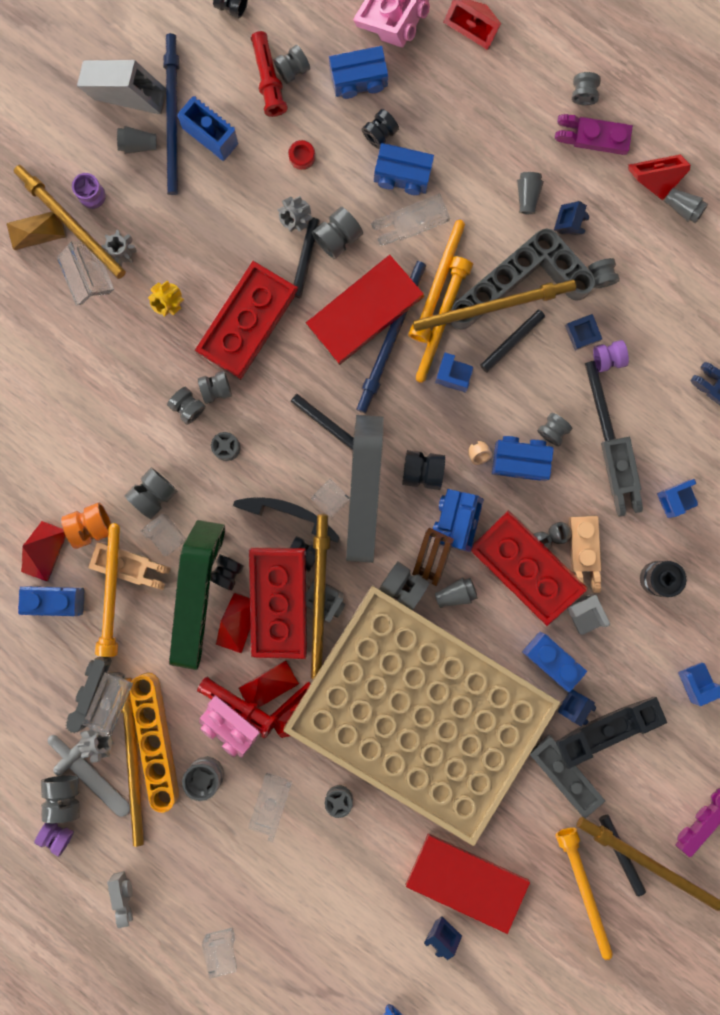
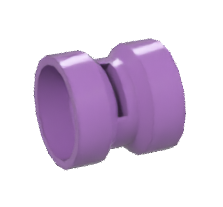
[72,173,106,209]
[593,340,629,373]
[34,823,74,857]

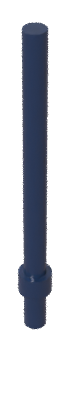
[163,33,179,195]
[356,261,426,414]

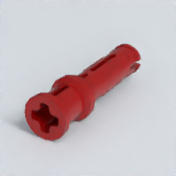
[250,31,288,117]
[197,676,278,739]

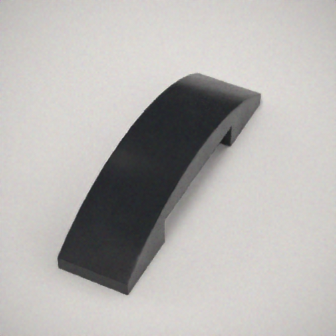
[233,497,340,543]
[556,697,668,769]

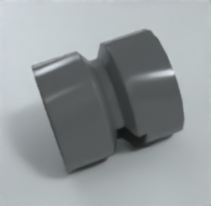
[312,207,363,259]
[125,467,178,520]
[379,561,430,610]
[182,756,224,801]
[41,775,79,823]

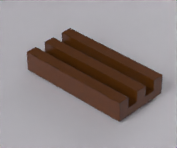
[412,528,454,586]

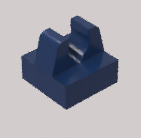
[554,201,590,235]
[565,314,603,351]
[557,689,596,727]
[424,916,462,960]

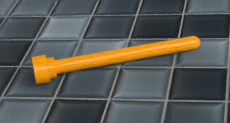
[408,220,465,343]
[416,256,474,383]
[95,523,120,657]
[555,827,613,960]

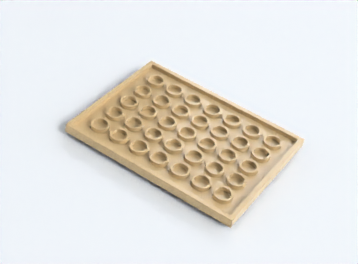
[283,586,561,846]

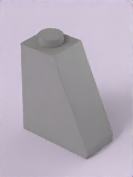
[77,60,166,114]

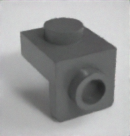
[306,578,345,623]

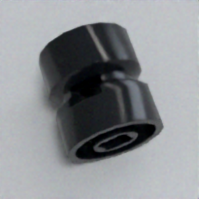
[402,450,445,490]
[640,561,687,597]

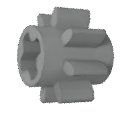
[278,196,313,232]
[101,230,137,267]
[76,726,114,763]

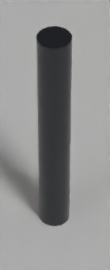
[293,217,320,298]
[480,309,545,372]
[585,361,616,441]
[290,394,354,450]
[599,814,646,896]

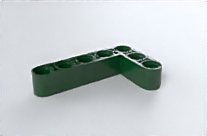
[169,520,225,670]

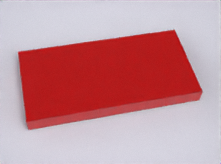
[305,254,424,365]
[194,261,298,380]
[471,510,587,626]
[249,548,307,659]
[405,833,530,934]

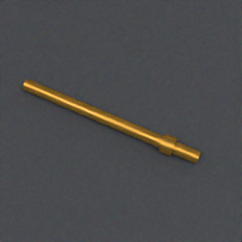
[14,165,126,279]
[413,279,576,332]
[311,514,330,679]
[119,678,144,847]
[577,817,720,911]

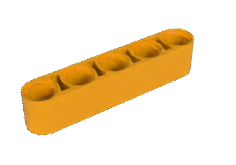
[129,673,179,813]

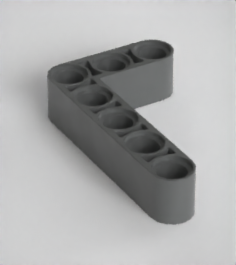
[451,228,595,330]
[346,415,384,563]

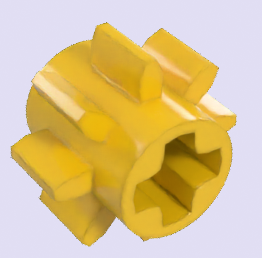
[148,281,184,317]

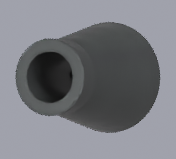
[117,126,157,154]
[517,172,544,214]
[664,187,708,223]
[435,577,478,608]

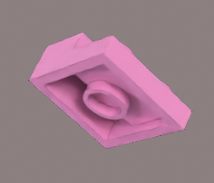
[353,0,430,48]
[199,696,259,758]

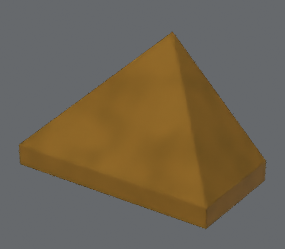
[6,212,66,250]

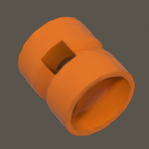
[61,502,111,549]

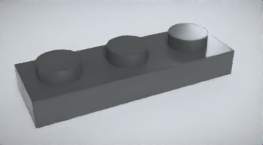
[530,735,605,819]

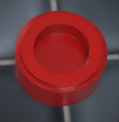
[288,140,315,170]

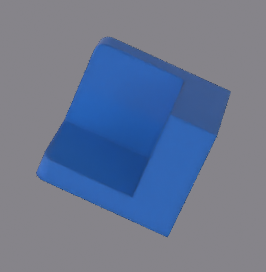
[435,352,473,393]
[657,479,698,518]
[678,662,720,706]

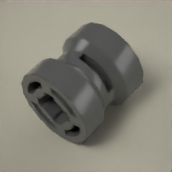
[273,44,310,84]
[198,371,232,404]
[167,386,206,425]

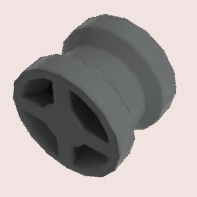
[572,72,601,106]
[588,258,620,289]
[537,413,573,447]
[211,432,241,461]
[325,785,353,818]

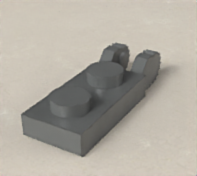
[601,436,643,517]
[65,656,112,733]

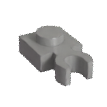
[107,871,133,928]

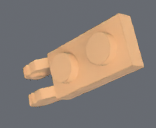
[569,516,601,593]
[88,542,171,590]

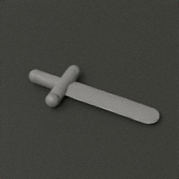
[47,735,130,817]

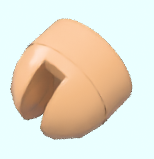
[468,441,492,465]

